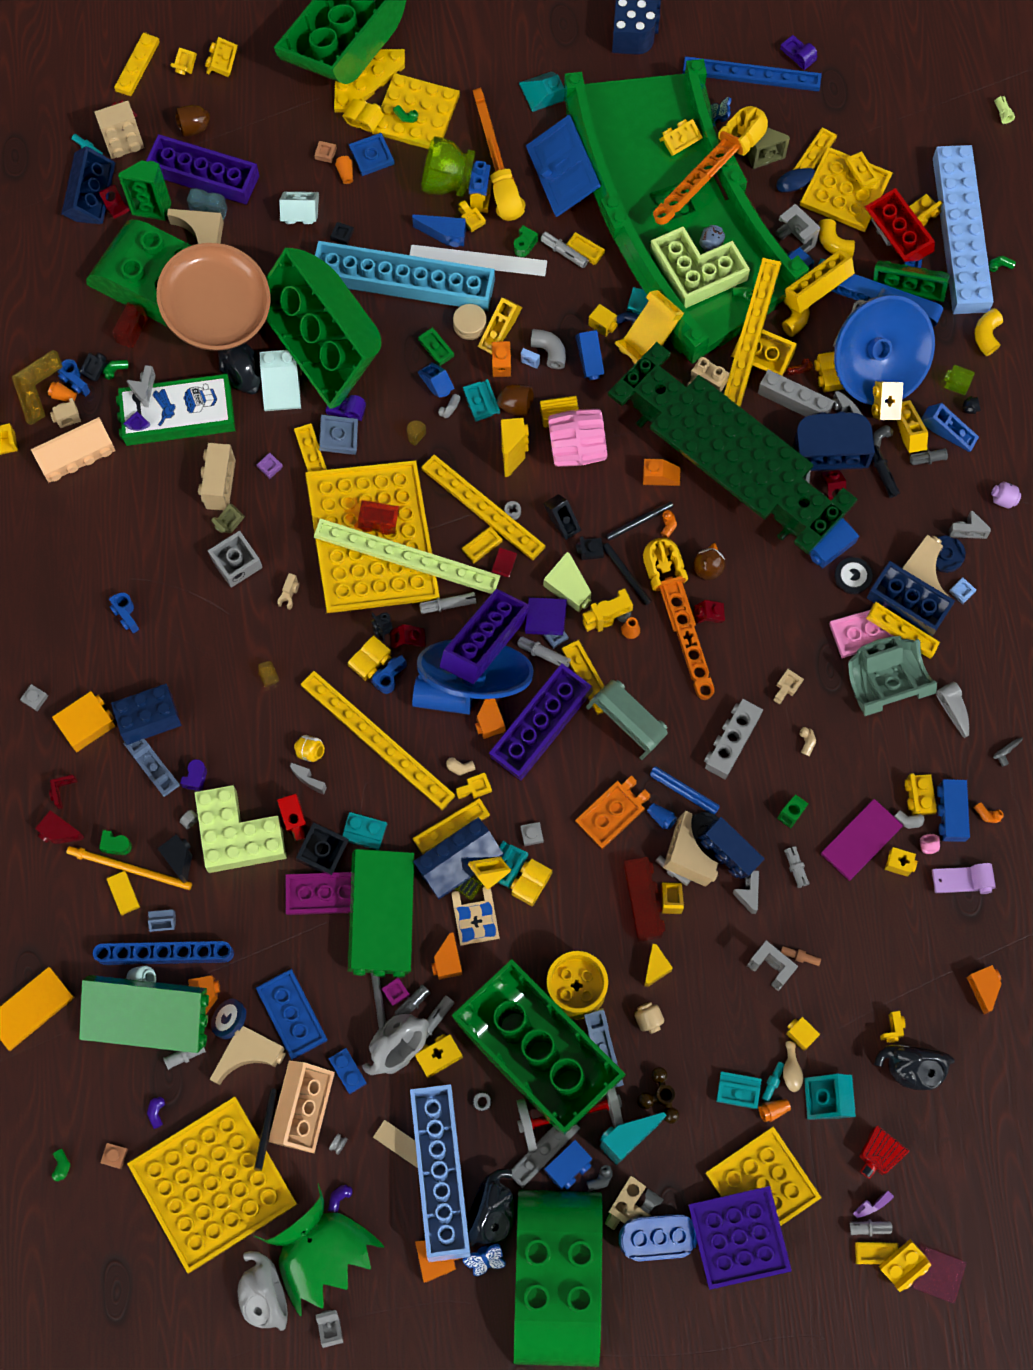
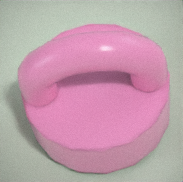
[920,834,940,854]

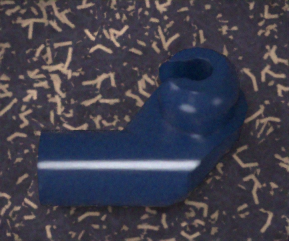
[616,311,639,325]

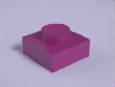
[382,978,410,1006]

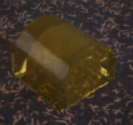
[407,421,426,446]
[258,661,279,687]

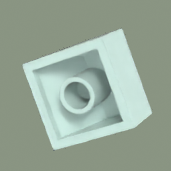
[279,192,319,224]

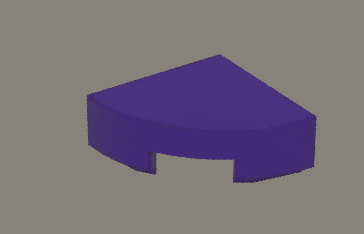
[123,411,150,431]

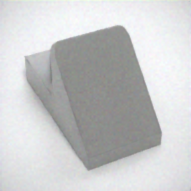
[127,365,155,407]
[949,511,991,539]
[733,871,759,914]

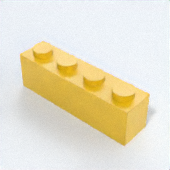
[785,250,855,313]

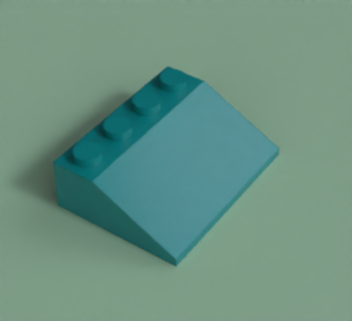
[600,1112,667,1165]

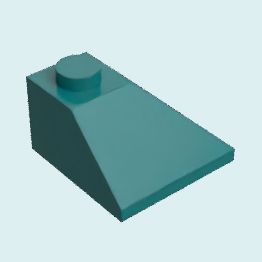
[519,72,565,112]

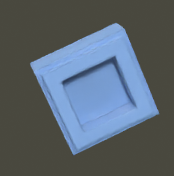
[521,348,540,368]
[949,577,976,604]

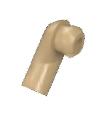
[799,727,816,756]
[446,757,476,775]

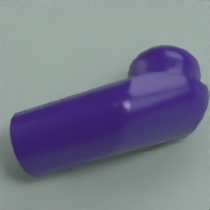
[147,1097,165,1129]
[328,1185,353,1213]

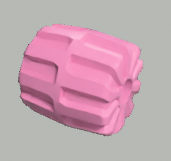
[548,409,607,467]

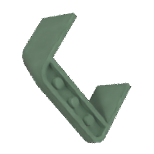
[586,680,668,760]

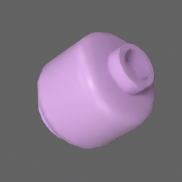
[991,481,1021,509]

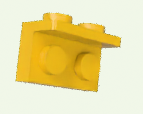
[205,37,238,77]
[659,119,703,156]
[909,194,943,226]
[905,773,937,816]
[879,1239,931,1292]

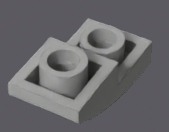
[832,391,862,415]

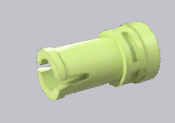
[994,96,1015,124]

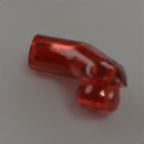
[787,358,813,376]

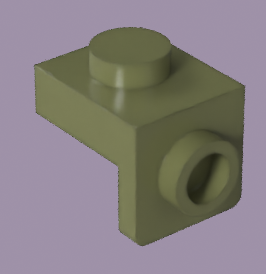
[211,504,245,533]

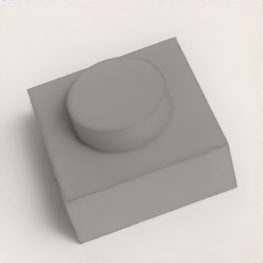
[20,684,48,711]
[521,822,544,846]

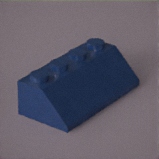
[61,146,116,224]
[867,561,955,637]
[413,817,504,899]

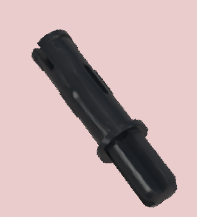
[872,445,900,498]

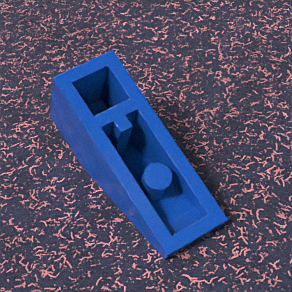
[412,215,466,247]
[921,403,979,452]

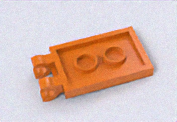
[575,775,650,850]

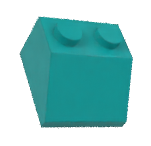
[804,1074,856,1120]

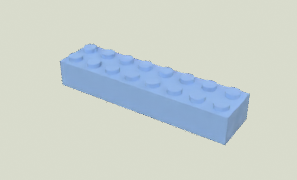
[410,1084,471,1262]

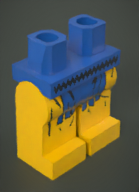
[469,161,492,213]

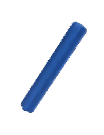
[650,767,720,814]

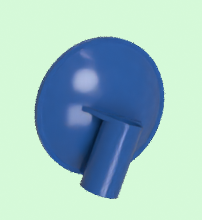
[834,288,935,405]
[412,639,534,715]

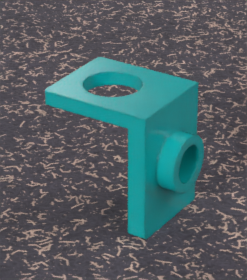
[626,287,648,315]

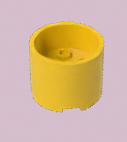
[546,951,608,1019]

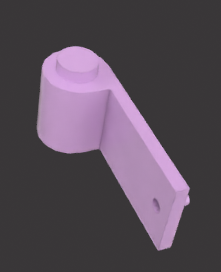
[932,863,996,894]

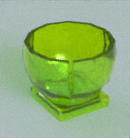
[421,136,475,197]

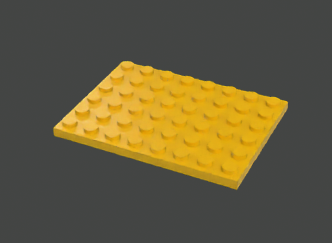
[305,461,440,613]

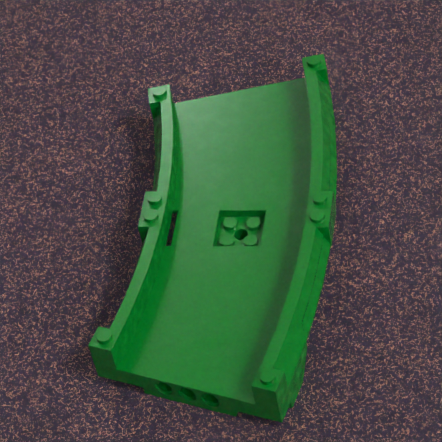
[564,59,809,364]

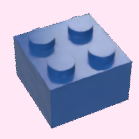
[544,1140,592,1190]

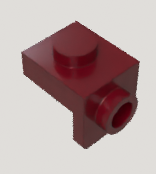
[694,600,725,624]

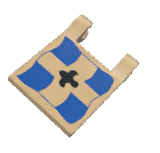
[452,886,500,946]

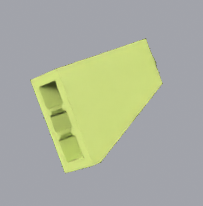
[544,552,592,612]

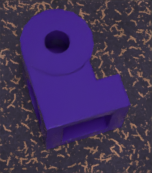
[180,760,207,791]

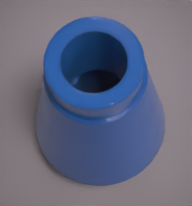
[647,803,677,830]

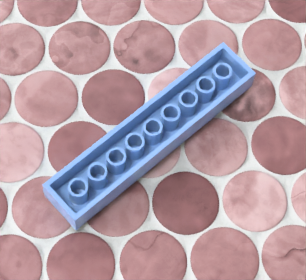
[933,145,994,314]

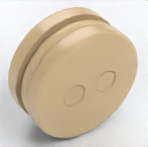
[453,304,487,340]

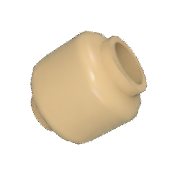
[635,1002,664,1034]

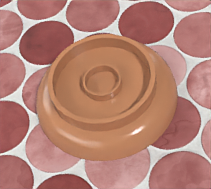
[157,243,270,351]

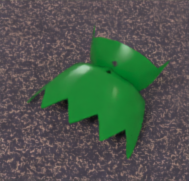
[254,1183,384,1316]

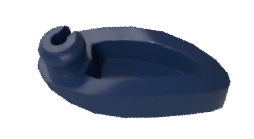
[776,168,815,193]

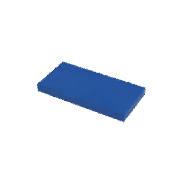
[256,969,328,1060]

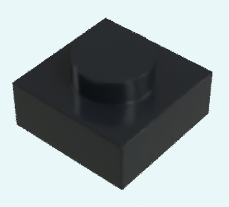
[330,222,354,245]

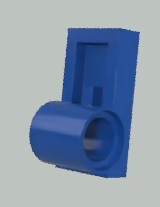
[55,359,90,397]
[109,593,140,634]
[372,655,407,694]

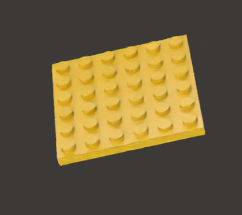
[127,1097,298,1274]

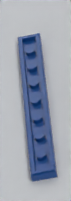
[682,56,822,92]

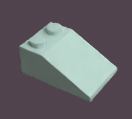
[260,350,301,411]

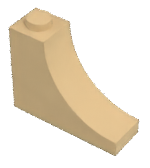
[167,209,224,244]
[902,535,951,598]
[663,811,718,887]
[210,1026,286,1085]

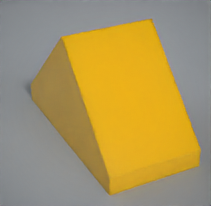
[468,857,511,890]
[662,883,684,914]
[644,944,673,987]

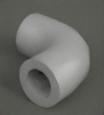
[531,329,566,369]

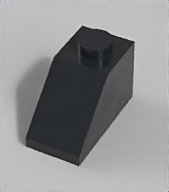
[543,494,582,540]
[157,834,193,883]

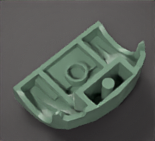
[848,636,937,716]

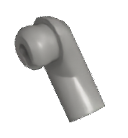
[438,394,460,418]
[894,810,925,829]

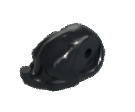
[218,343,262,395]
[874,1044,955,1090]
[467,1169,516,1247]

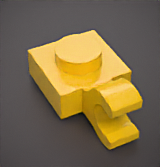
[458,200,486,232]
[456,773,492,799]

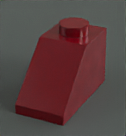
[35,810,84,844]

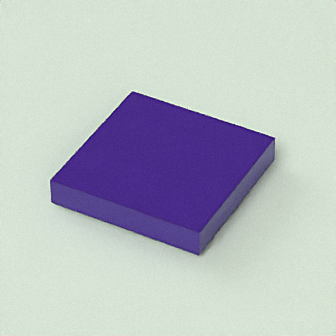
[525,598,567,635]

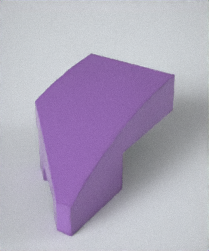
[853,1191,894,1218]

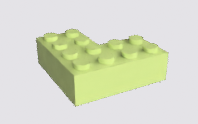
[650,226,750,308]
[195,785,287,873]

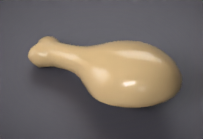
[783,1041,803,1092]

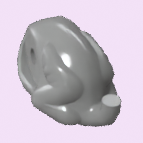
[363,1014,429,1075]
[237,1251,288,1331]

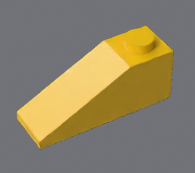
[478,298,522,354]
[897,400,928,453]

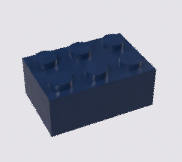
[111,683,182,745]
[698,817,765,879]

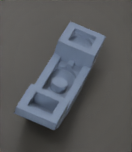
[123,739,180,797]
[584,1008,624,1088]

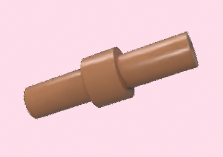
[781,946,821,966]

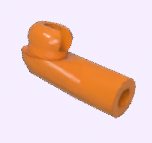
[660,510,677,539]
[974,802,1004,823]

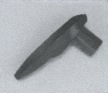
[993,737,1023,767]

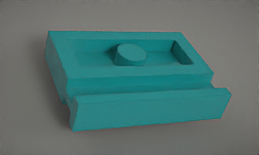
[463,379,500,421]
[343,812,387,851]
[497,841,529,888]
[716,1072,762,1109]

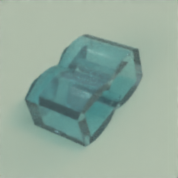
[187,188,228,219]

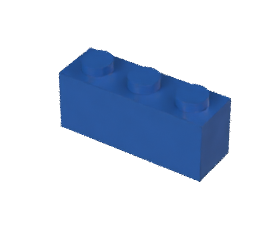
[937,779,970,842]

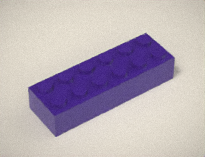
[146,134,259,205]
[440,589,529,684]
[489,663,593,781]

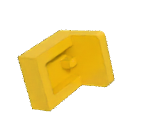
[171,48,197,75]
[880,1011,905,1043]

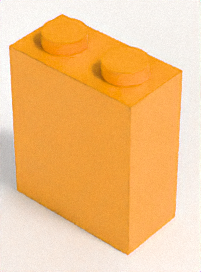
[52,691,115,752]

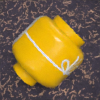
[294,735,325,762]

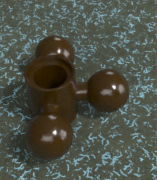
[638,1067,679,1124]

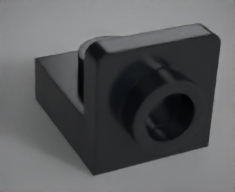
[80,352,110,382]
[576,536,604,560]

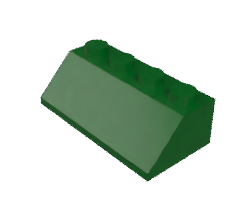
[118,160,171,221]
[873,261,950,302]

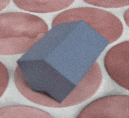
[148,910,176,932]

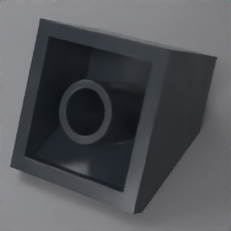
[295,822,349,875]

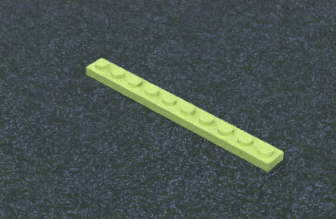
[314,518,500,594]

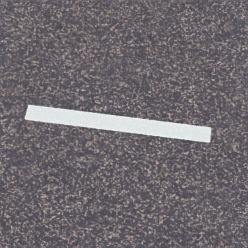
[410,245,547,276]

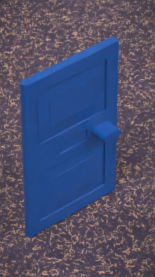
[526,115,601,217]

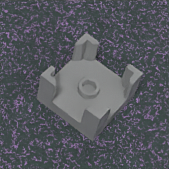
[776,204,820,253]
[747,941,798,991]

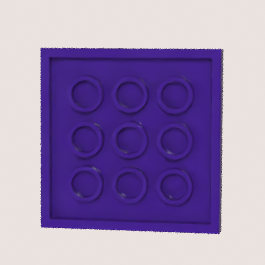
[689,1186,792,1290]

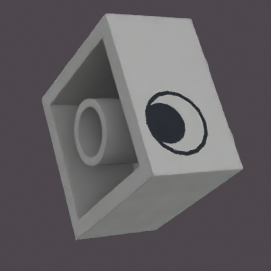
[208,531,263,588]

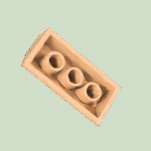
[31,417,116,483]
[268,1061,335,1153]

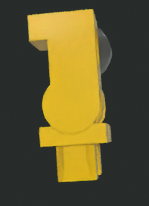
[582,589,633,632]

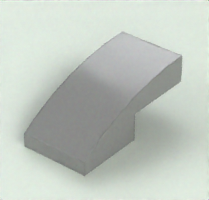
[290,763,327,795]

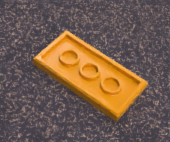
[0,967,75,1051]

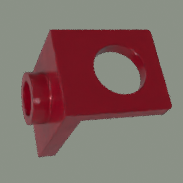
[99,184,130,219]
[822,470,846,500]
[491,548,517,578]
[391,624,425,649]
[49,775,78,809]

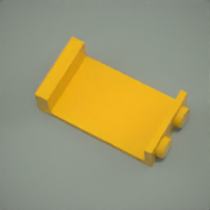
[615,290,684,364]

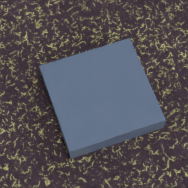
[319,415,358,455]

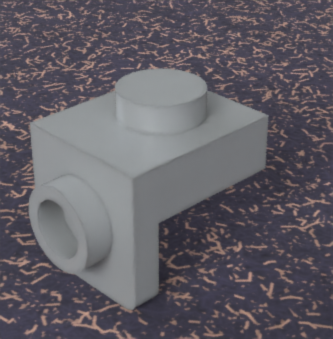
[316,1310,343,1348]

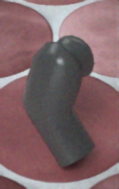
[873,425,893,449]
[587,1165,613,1191]

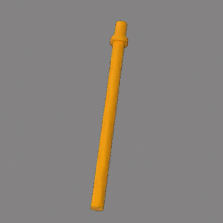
[67,846,192,890]

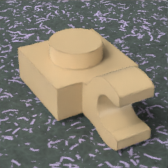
[278,573,299,610]
[773,669,804,705]

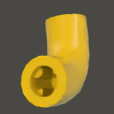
[818,219,855,258]
[782,297,810,337]
[974,308,1003,356]

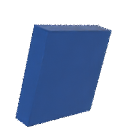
[349,133,394,176]

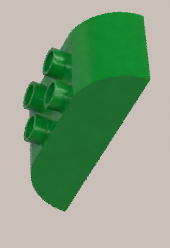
[274,0,406,84]
[86,220,192,327]
[266,248,381,409]
[452,959,626,1135]
[514,1189,602,1367]

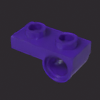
[780,35,817,70]
[326,395,366,421]

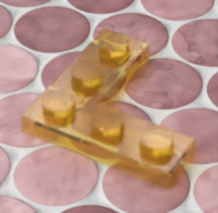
[12,350,63,425]

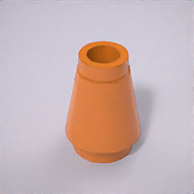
[335,156,353,184]
[48,382,77,402]
[621,617,640,639]
[759,1099,791,1122]

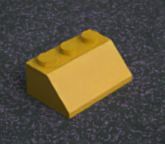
[731,329,797,376]
[501,418,529,477]

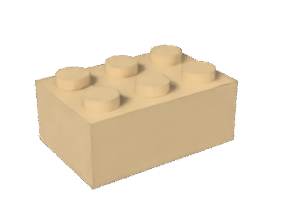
[94,101,144,159]
[198,443,236,511]

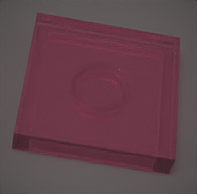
[913,1247,967,1304]

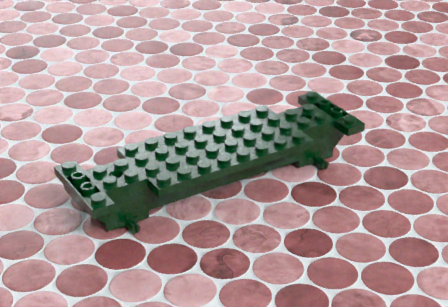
[608,342,858,555]

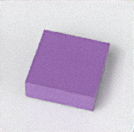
[256,453,283,479]

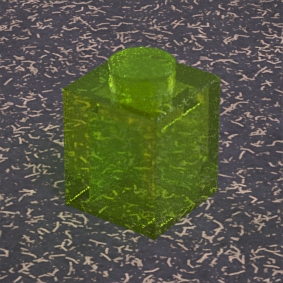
[944,365,975,395]

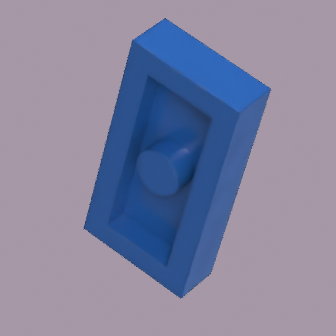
[329,1048,367,1094]

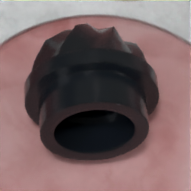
[962,396,981,414]

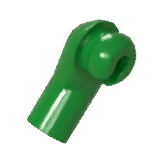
[393,105,418,123]
[988,256,1016,272]
[103,360,128,380]
[52,1149,70,1182]

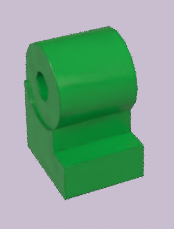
[514,225,538,257]
[777,795,809,828]
[99,830,132,855]

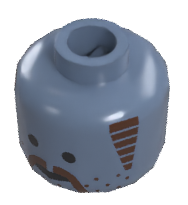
[699,225,725,252]

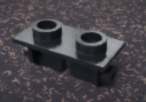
[371,612,392,641]

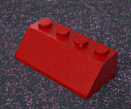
[865,188,935,262]

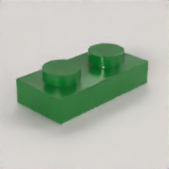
[418,327,454,366]

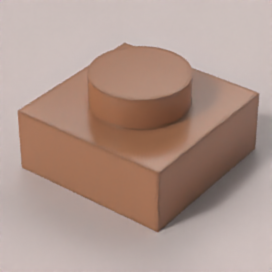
[314,141,337,163]
[101,1143,128,1169]

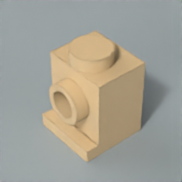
[50,398,81,428]

